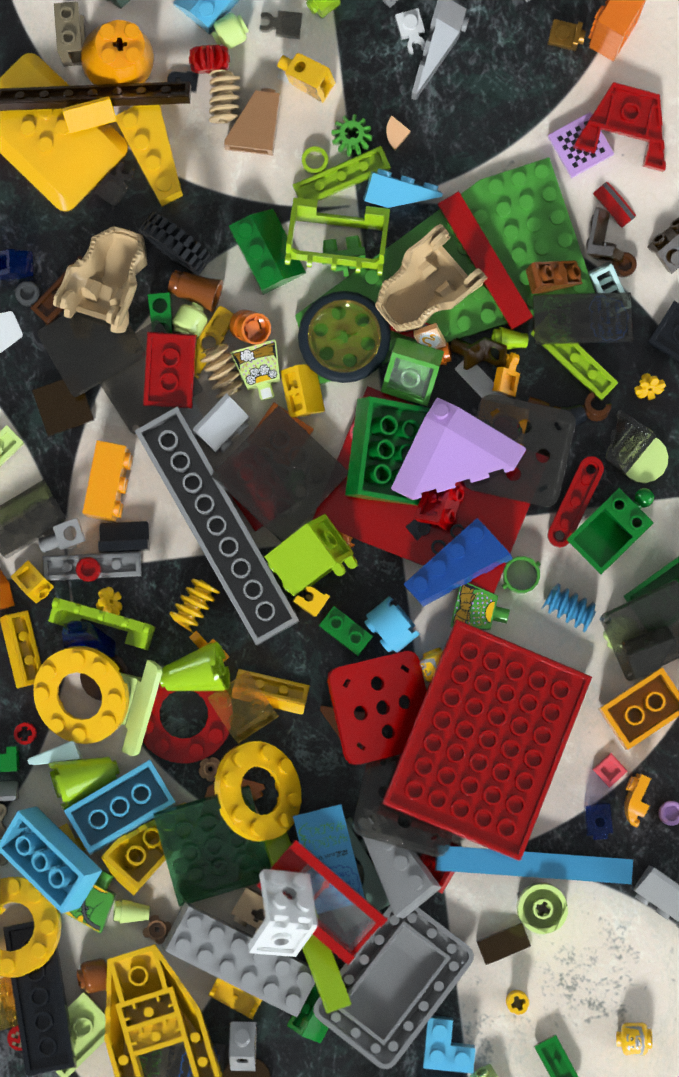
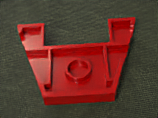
[573,82,666,172]

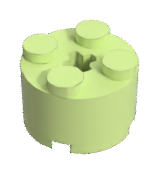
[516,882,568,934]

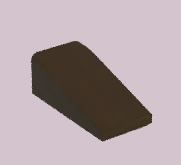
[476,923,531,965]

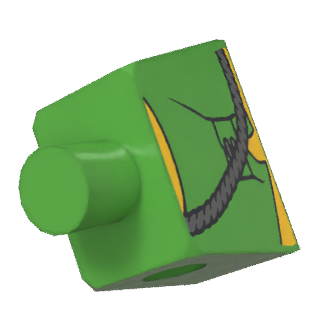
[65,870,116,933]

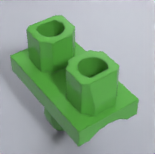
[322,235,366,277]

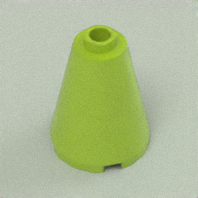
[160,642,230,691]
[48,757,120,810]

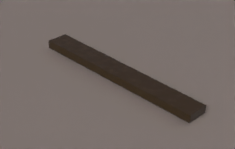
[0,81,191,111]

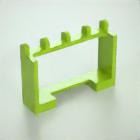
[285,197,390,276]
[48,597,156,651]

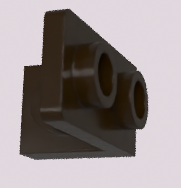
[586,207,624,262]

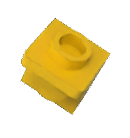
[10,560,54,603]

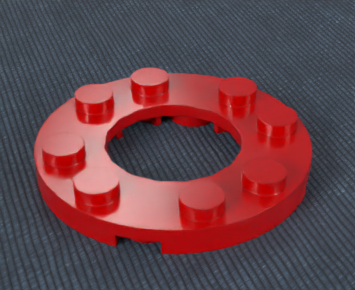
[143,683,233,763]

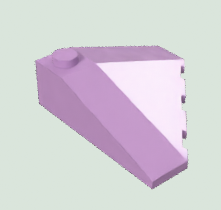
[391,397,526,500]

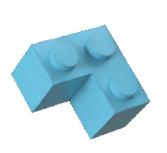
[423,1015,476,1073]

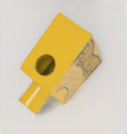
[277,53,335,103]

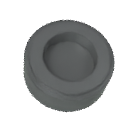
[15,281,40,306]

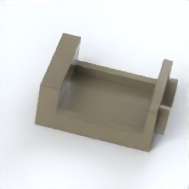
[54,2,86,66]

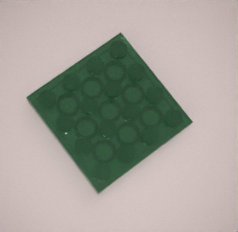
[153,785,271,907]

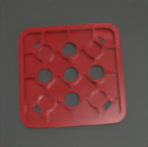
[327,651,427,765]

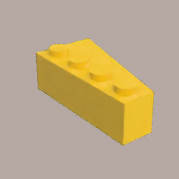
[116,105,183,207]

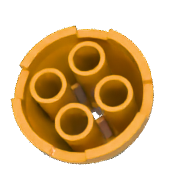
[81,20,154,85]

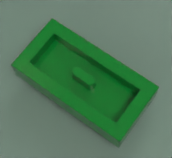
[534,1034,578,1077]

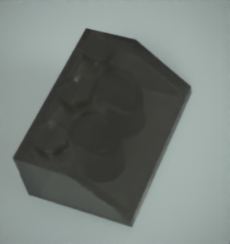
[0,479,69,559]

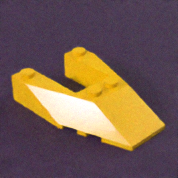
[104,944,223,1077]

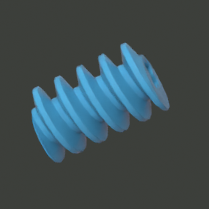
[541,583,596,633]

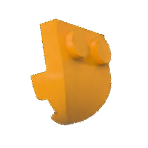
[624,774,651,828]

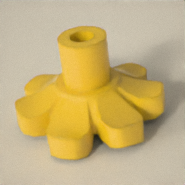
[634,373,666,400]
[96,587,122,615]

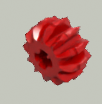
[189,45,230,74]

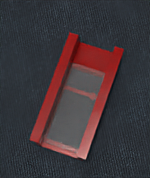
[257,840,388,965]

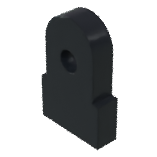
[167,71,199,93]

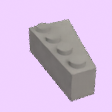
[357,807,442,919]

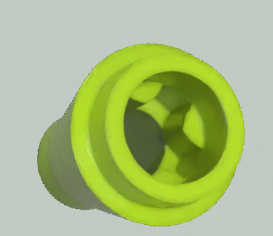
[491,327,528,350]

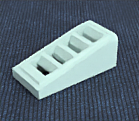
[588,262,631,317]
[27,741,83,765]

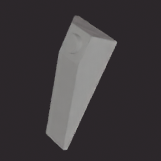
[411,0,469,100]

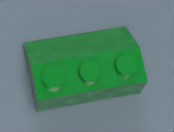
[229,209,306,295]

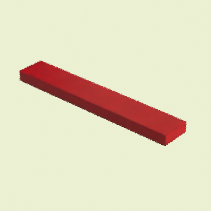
[438,191,533,330]

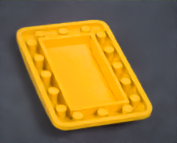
[0,53,128,212]

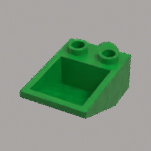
[566,488,654,575]

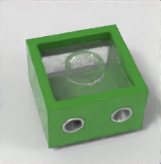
[381,337,444,406]

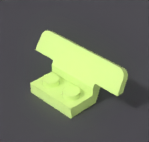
[120,659,162,756]

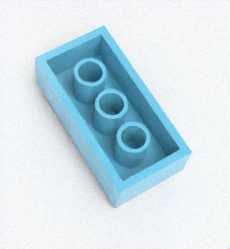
[64,760,176,856]
[0,806,103,913]

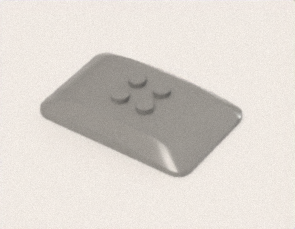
[314,906,474,1069]

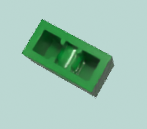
[319,606,373,656]

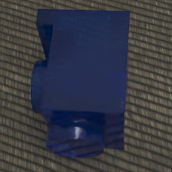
[584,803,613,840]

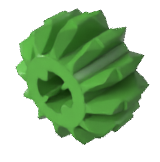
[331,114,372,156]

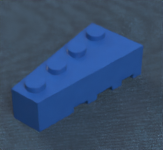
[404,518,513,607]

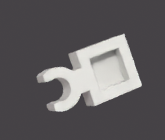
[395,8,425,54]

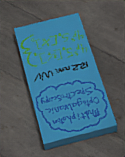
[293,804,365,914]

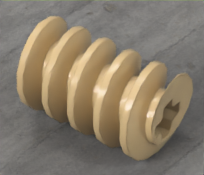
[209,70,240,124]
[200,343,243,399]

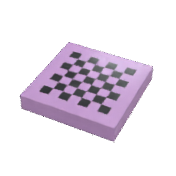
[548,112,614,179]

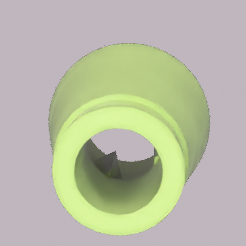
[113,899,150,924]

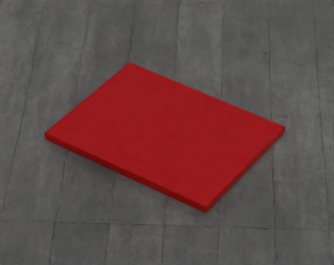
[312,386,549,594]
[382,619,592,861]

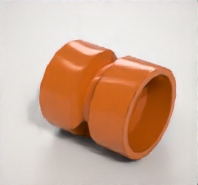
[229,309,271,345]

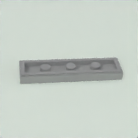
[42,552,142,581]

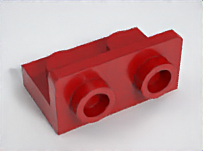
[414,482,465,531]

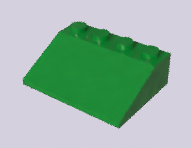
[345,396,430,506]

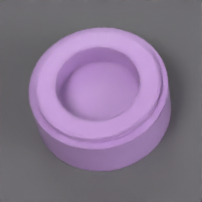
[658,801,679,826]

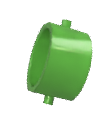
[502,556,541,594]

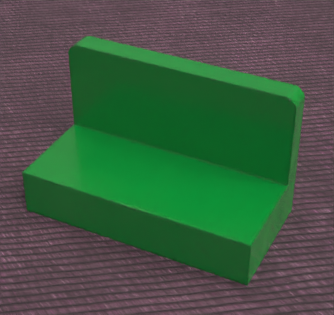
[287,984,329,1043]

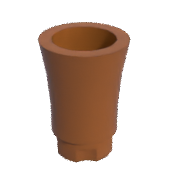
[168,270,223,312]

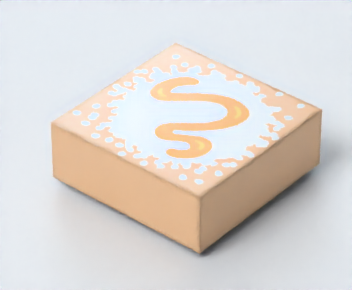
[414,323,446,349]

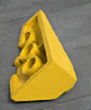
[101,802,200,896]

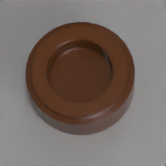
[612,252,637,277]

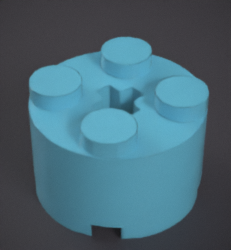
[364,596,420,653]

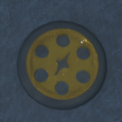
[298,291,391,383]

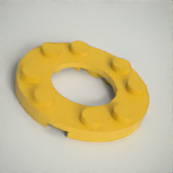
[34,646,129,744]
[214,741,302,841]
[0,877,62,978]

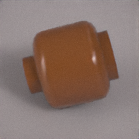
[76,958,107,994]

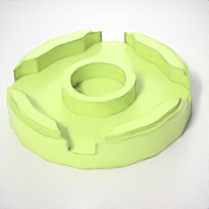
[619,434,668,483]

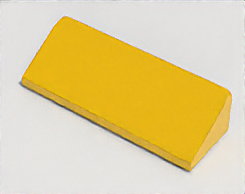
[0,610,42,688]
[232,669,310,714]

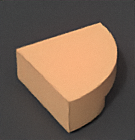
[386,116,411,151]

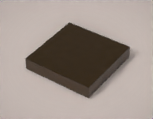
[32,374,95,437]

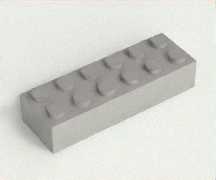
[162,901,315,1017]

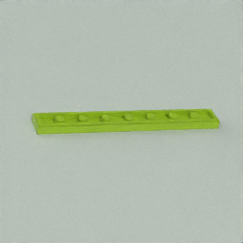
[262,832,351,1014]

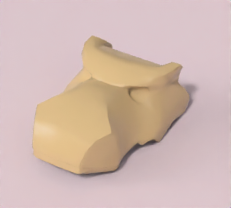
[375,224,487,332]
[53,226,148,333]

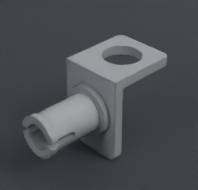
[38,518,85,553]

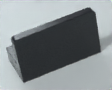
[98,521,150,553]

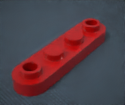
[547,456,604,548]

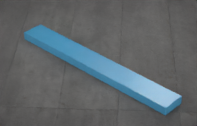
[435,845,633,884]

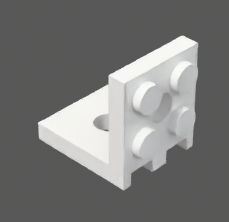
[248,869,318,957]

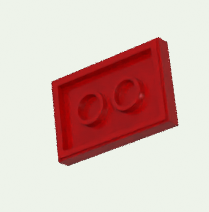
[143,332,197,409]

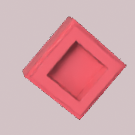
[592,753,627,788]

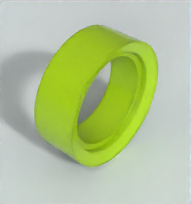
[302,146,328,175]

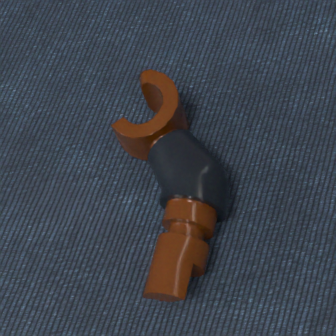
[525,392,612,430]

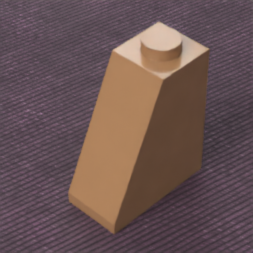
[224,88,280,156]

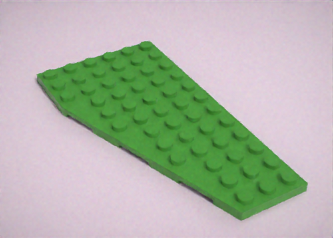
[295,158,595,385]

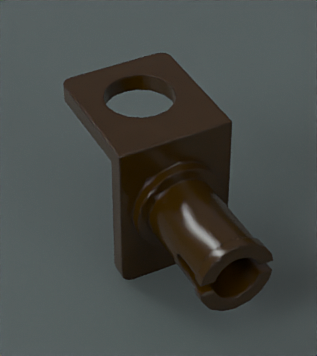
[450,337,507,370]

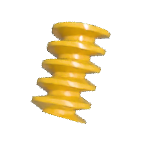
[169,579,220,633]

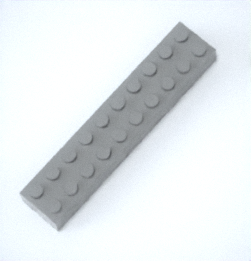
[135,407,300,646]

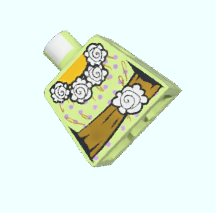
[230,339,281,401]

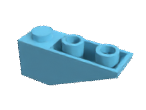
[363,168,443,208]

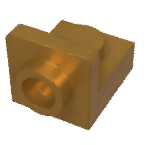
[548,19,586,51]

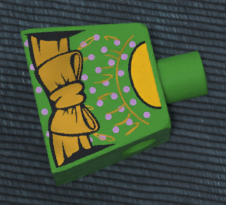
[450,583,510,630]

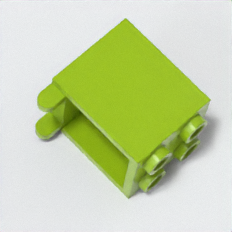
[264,514,358,596]

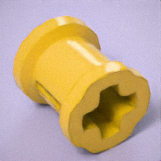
[506,990,530,1015]

